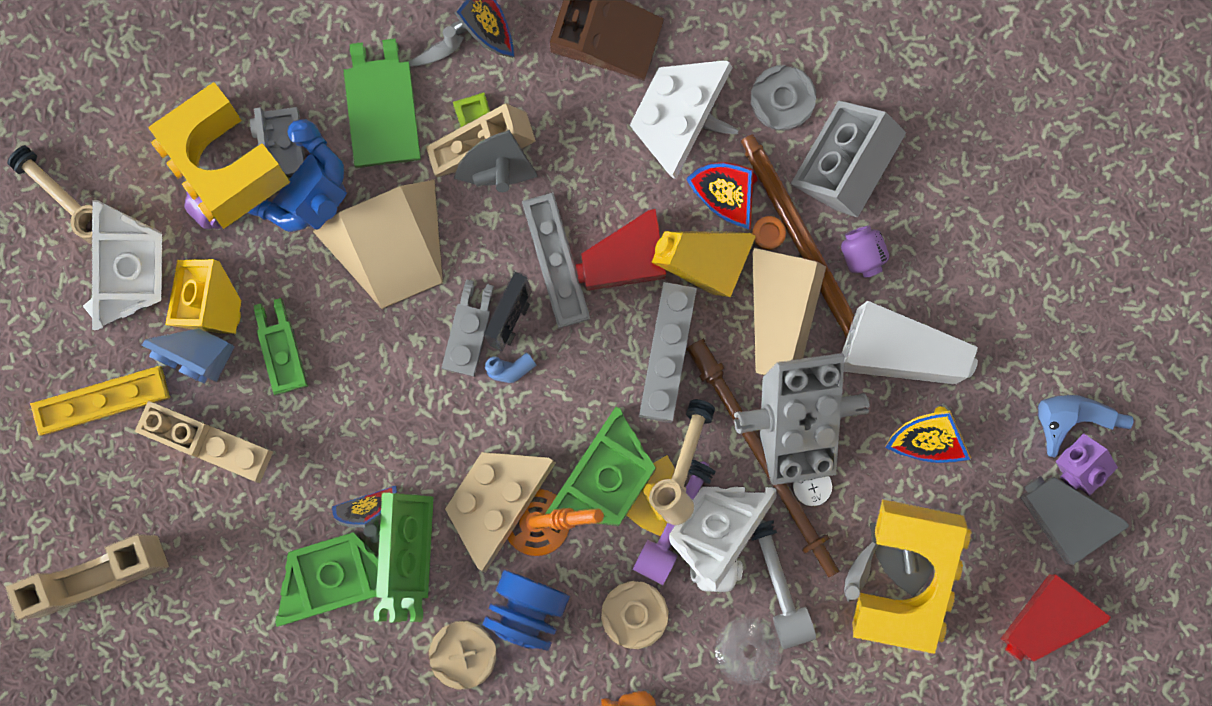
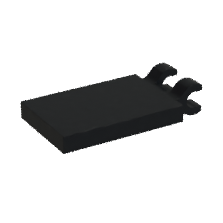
[484,271,532,352]

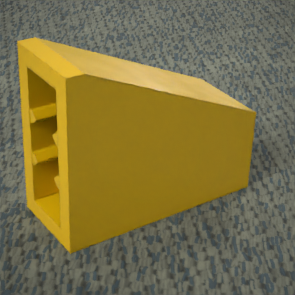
[652,231,756,297]

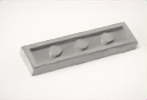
[522,192,590,329]

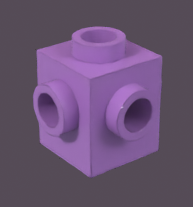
[1056,433,1118,496]

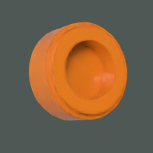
[752,216,786,250]

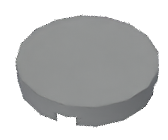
[751,65,816,131]

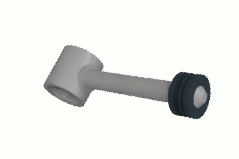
[751,520,816,650]

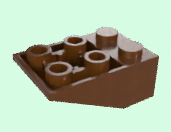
[550,0,664,81]

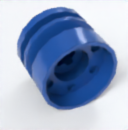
[482,570,570,651]

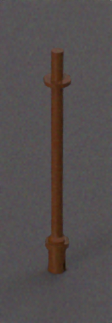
[686,338,840,578]

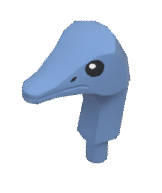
[1038,395,1133,457]

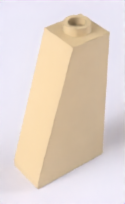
[753,248,826,375]

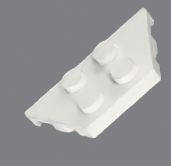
[630,61,733,179]
[92,200,162,330]
[669,487,776,591]

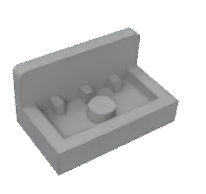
[250,107,305,177]

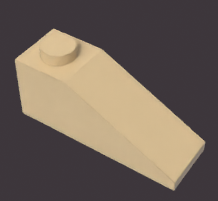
[426,103,536,177]

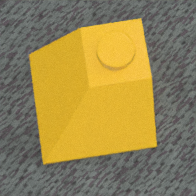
[166,259,241,334]

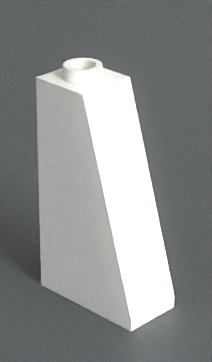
[842,301,978,384]

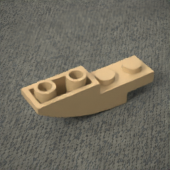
[135,401,273,483]

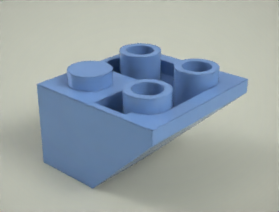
[142,328,235,384]

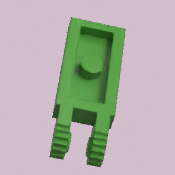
[253,298,308,395]

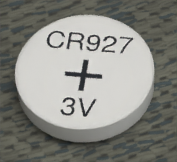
[793,476,832,506]

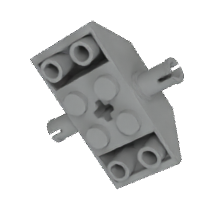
[734,353,869,485]

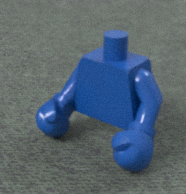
[247,119,347,232]

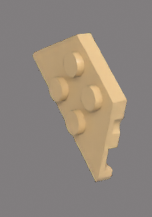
[445,452,556,573]

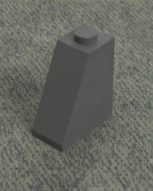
[1020,476,1130,565]

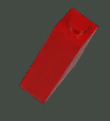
[576,209,666,291]
[1000,574,1111,661]

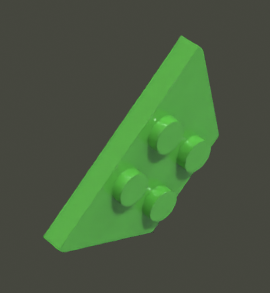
[545,406,656,526]
[275,532,379,627]

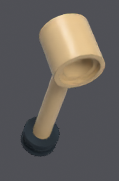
[7,145,92,244]
[649,399,715,525]

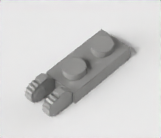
[441,279,494,377]

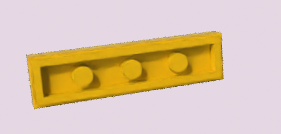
[30,366,170,436]

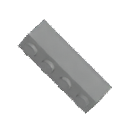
[639,282,697,424]

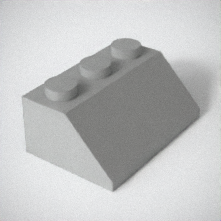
[791,100,906,217]

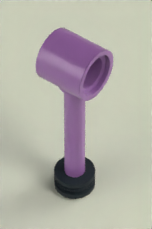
[632,460,716,585]

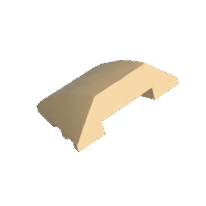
[313,180,443,309]

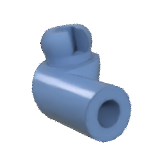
[485,353,537,383]

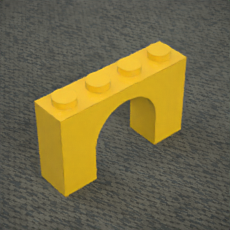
[148,82,290,229]
[852,499,971,654]

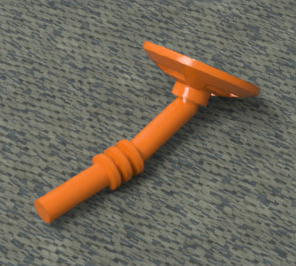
[507,489,604,556]

